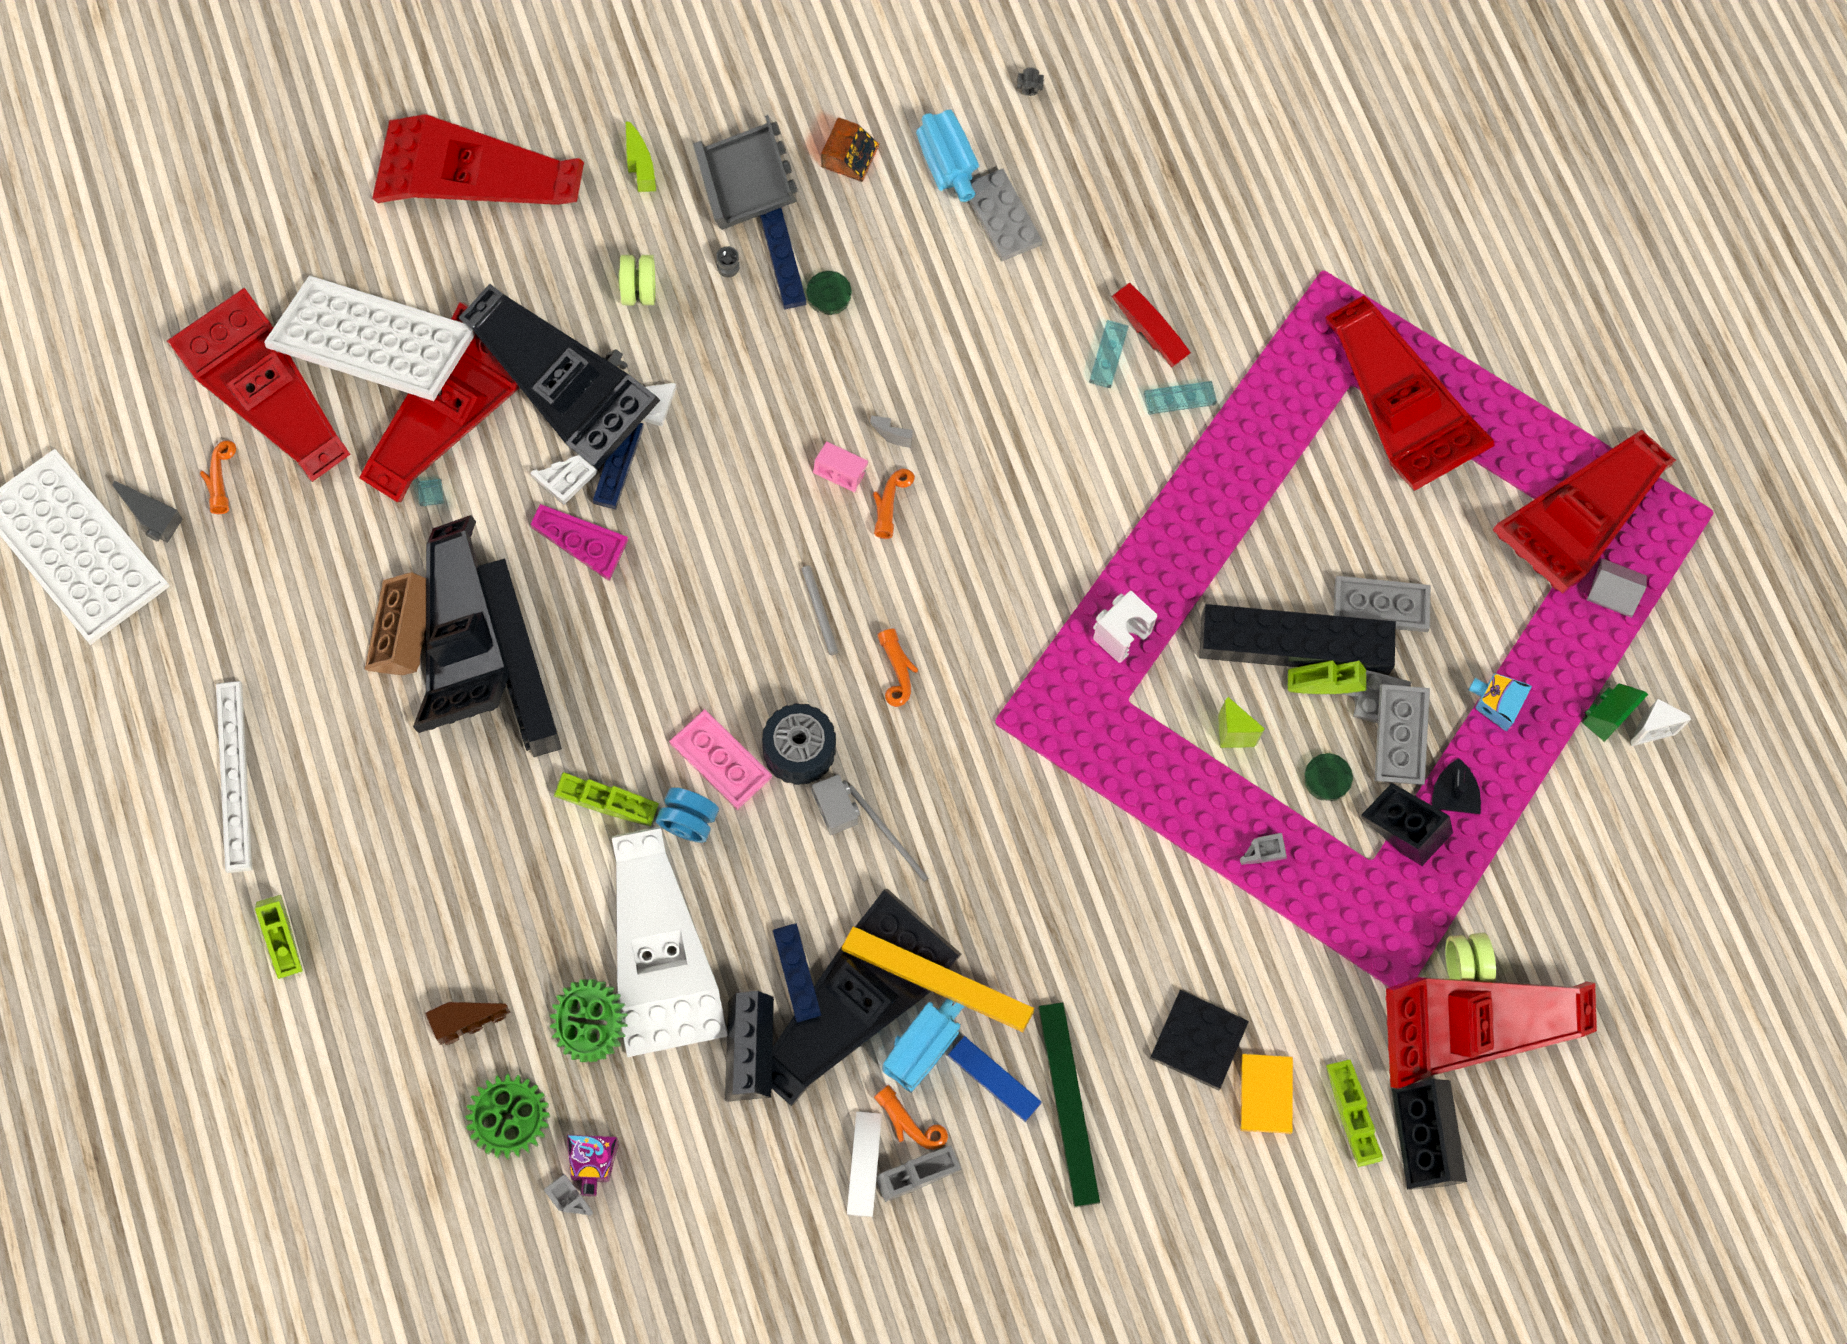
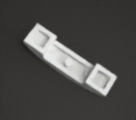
[847,1111,882,1217]

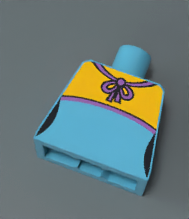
[1469,674,1532,731]

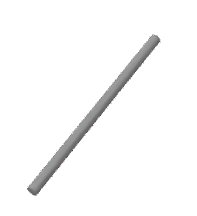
[849,785,929,882]

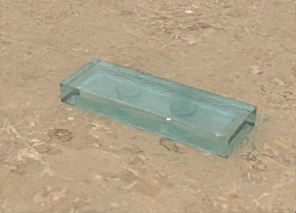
[1089,320,1129,389]
[1144,381,1217,415]

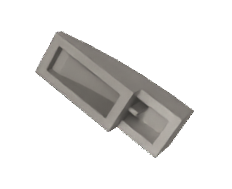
[876,1146,961,1202]

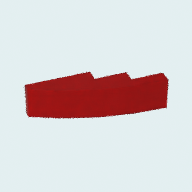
[1112,282,1191,367]

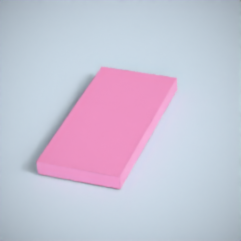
[669,709,772,810]

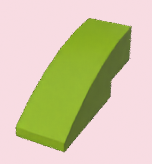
[626,121,656,192]
[1288,660,1366,694]

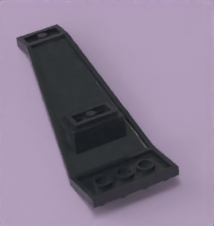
[459,284,660,470]
[413,515,510,733]
[771,889,962,1106]

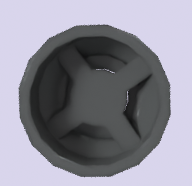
[716,246,740,277]

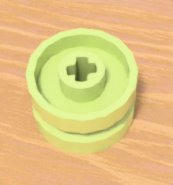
[619,255,655,305]
[1445,932,1496,982]

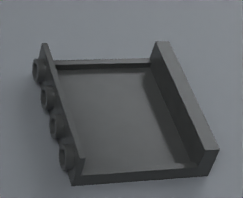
[693,115,798,230]

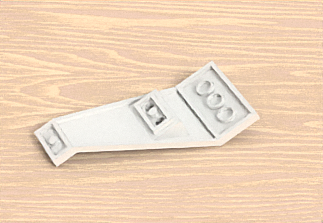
[612,827,727,1057]

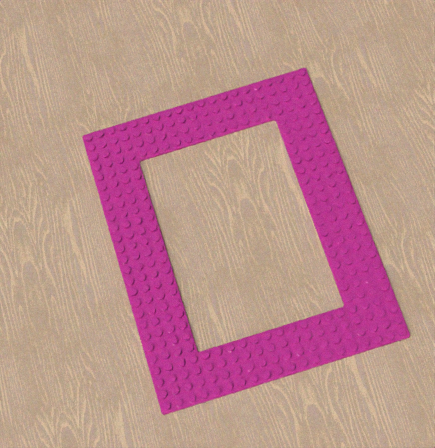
[995,270,1714,987]

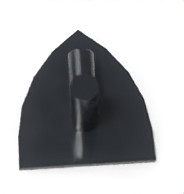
[1432,758,1481,815]

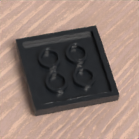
[1150,990,1249,1091]

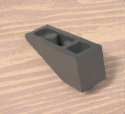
[112,481,183,543]

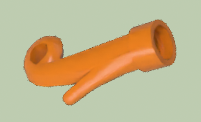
[200,441,236,514]
[873,469,915,539]
[877,628,918,707]
[874,1085,948,1150]

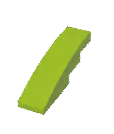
[553,772,659,826]
[1326,1059,1383,1167]

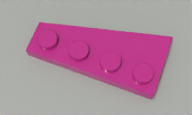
[530,504,628,581]

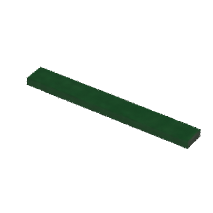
[1038,1002,1100,1208]

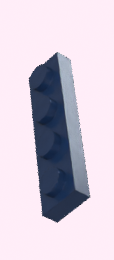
[593,423,644,510]
[773,923,822,1022]

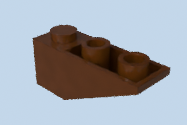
[425,1002,510,1045]

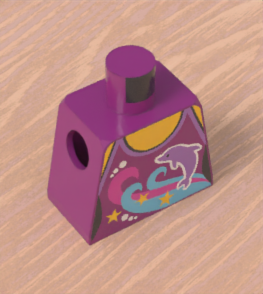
[567,1135,619,1196]

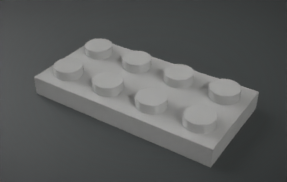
[969,168,1042,262]
[1333,576,1431,632]
[1374,684,1430,785]

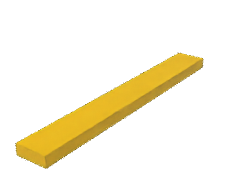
[842,926,1034,1032]

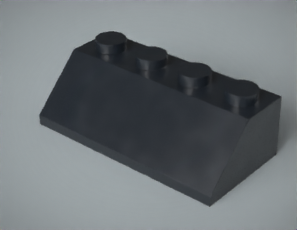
[725,991,774,1102]
[1391,1079,1467,1190]

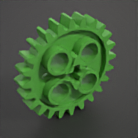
[550,979,628,1062]
[465,1074,550,1159]

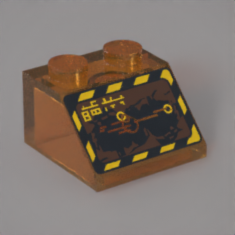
[821,117,879,182]

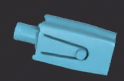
[916,109,979,202]
[882,998,965,1093]

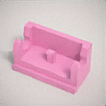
[813,441,868,493]

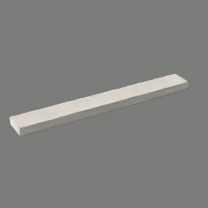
[216,681,252,873]

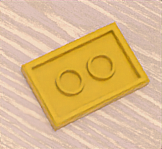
[1240,1054,1293,1134]

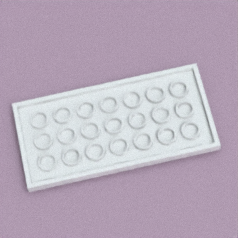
[264,275,476,401]
[0,449,170,645]

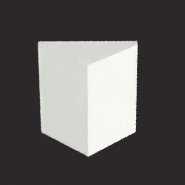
[1630,699,1691,746]

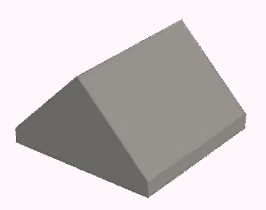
[1587,558,1647,617]

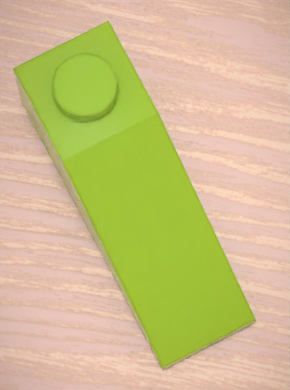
[254,894,303,979]

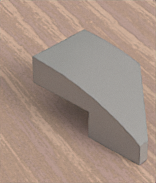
[870,416,913,448]
[1240,833,1287,865]
[543,1174,593,1216]

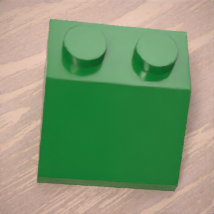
[1583,683,1648,742]

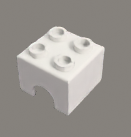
[1093,591,1157,663]

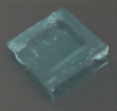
[417,479,444,506]

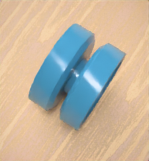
[656,787,719,843]

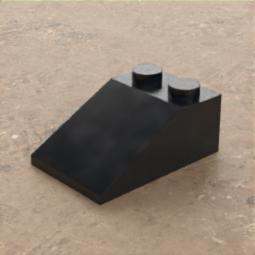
[1361,783,1453,866]

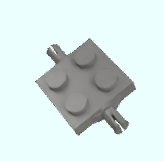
[1343,670,1411,723]

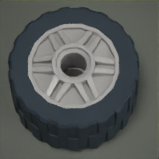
[762,703,836,785]

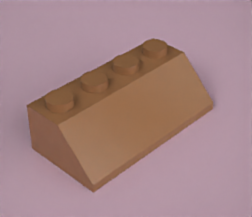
[365,572,426,676]

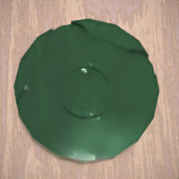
[806,271,852,315]
[1304,753,1353,801]

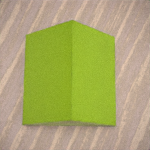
[1218,697,1265,748]

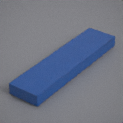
[948,1036,1042,1122]

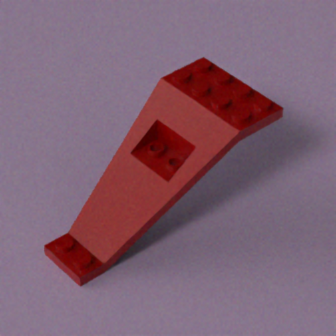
[372,114,584,205]
[167,288,351,482]
[1325,295,1495,491]
[359,302,519,502]
[1492,430,1676,594]
[1386,977,1597,1089]

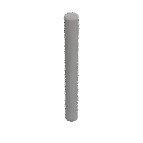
[802,566,838,655]

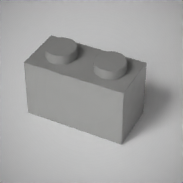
[812,774,860,835]

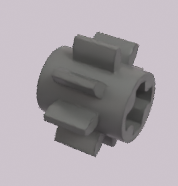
[1017,68,1044,96]

